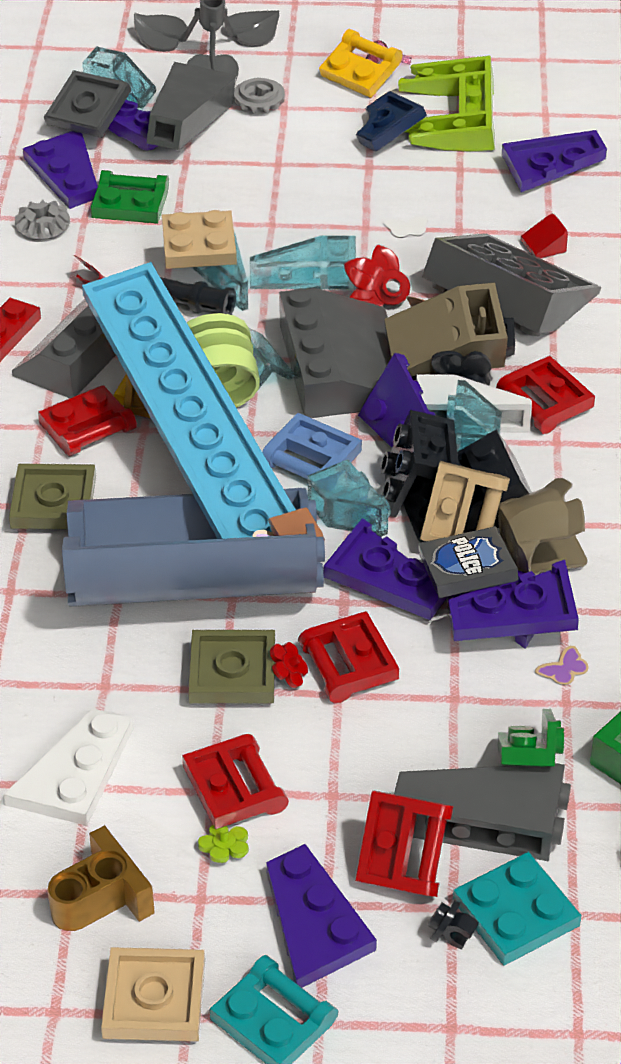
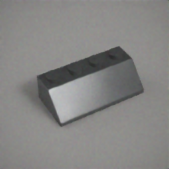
[12,299,116,398]

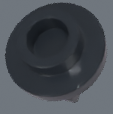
[427,899,479,950]

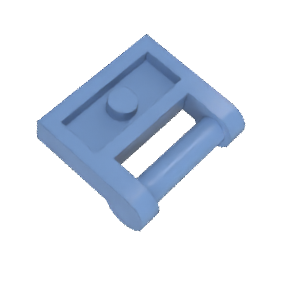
[262,413,362,492]

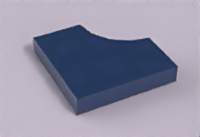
[356,91,427,152]

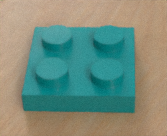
[452,852,582,966]

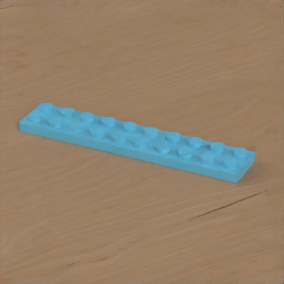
[82,262,296,539]

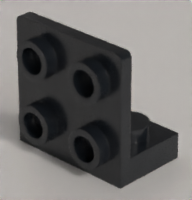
[380,410,459,517]

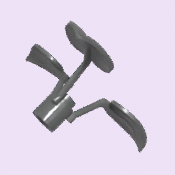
[134,0,280,80]

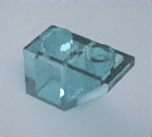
[82,46,156,109]
[447,380,502,452]
[307,459,391,537]

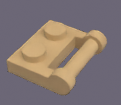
[420,461,510,541]

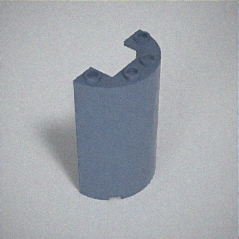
[62,488,325,607]

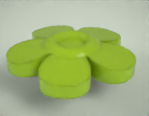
[198,825,249,863]

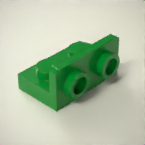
[498,709,564,766]

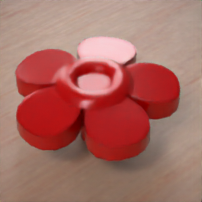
[270,642,308,688]

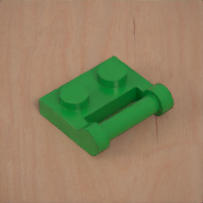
[91,170,169,224]

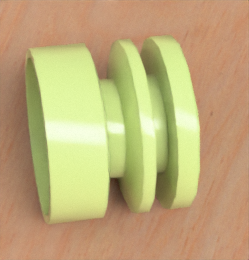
[187,313,260,407]

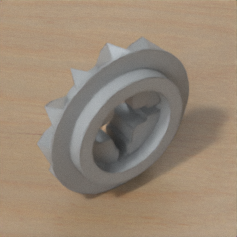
[234,78,285,114]
[15,199,70,239]

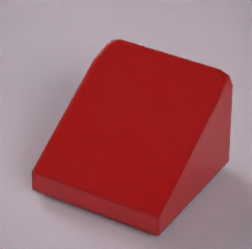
[520,213,568,258]

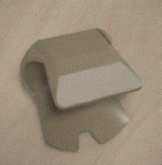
[498,478,588,575]

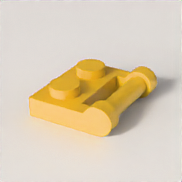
[319,29,403,98]

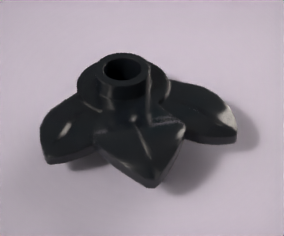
[431,351,491,386]

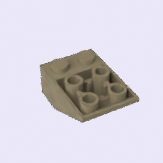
[384,283,508,376]

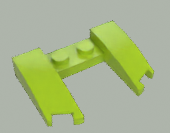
[398,55,495,151]

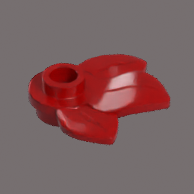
[344,245,410,307]

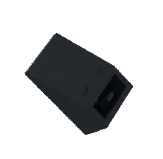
[403,429,532,543]

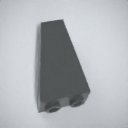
[147,62,237,150]
[394,763,571,861]

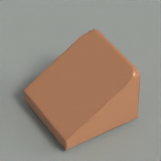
[268,507,325,541]

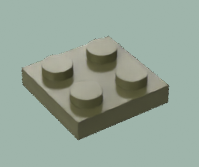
[9,463,96,529]
[189,630,275,703]

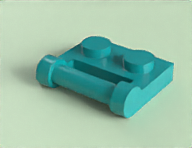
[209,955,338,1064]

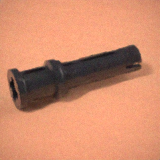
[160,277,236,315]

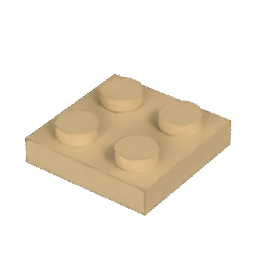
[162,210,237,269]
[101,947,205,1041]

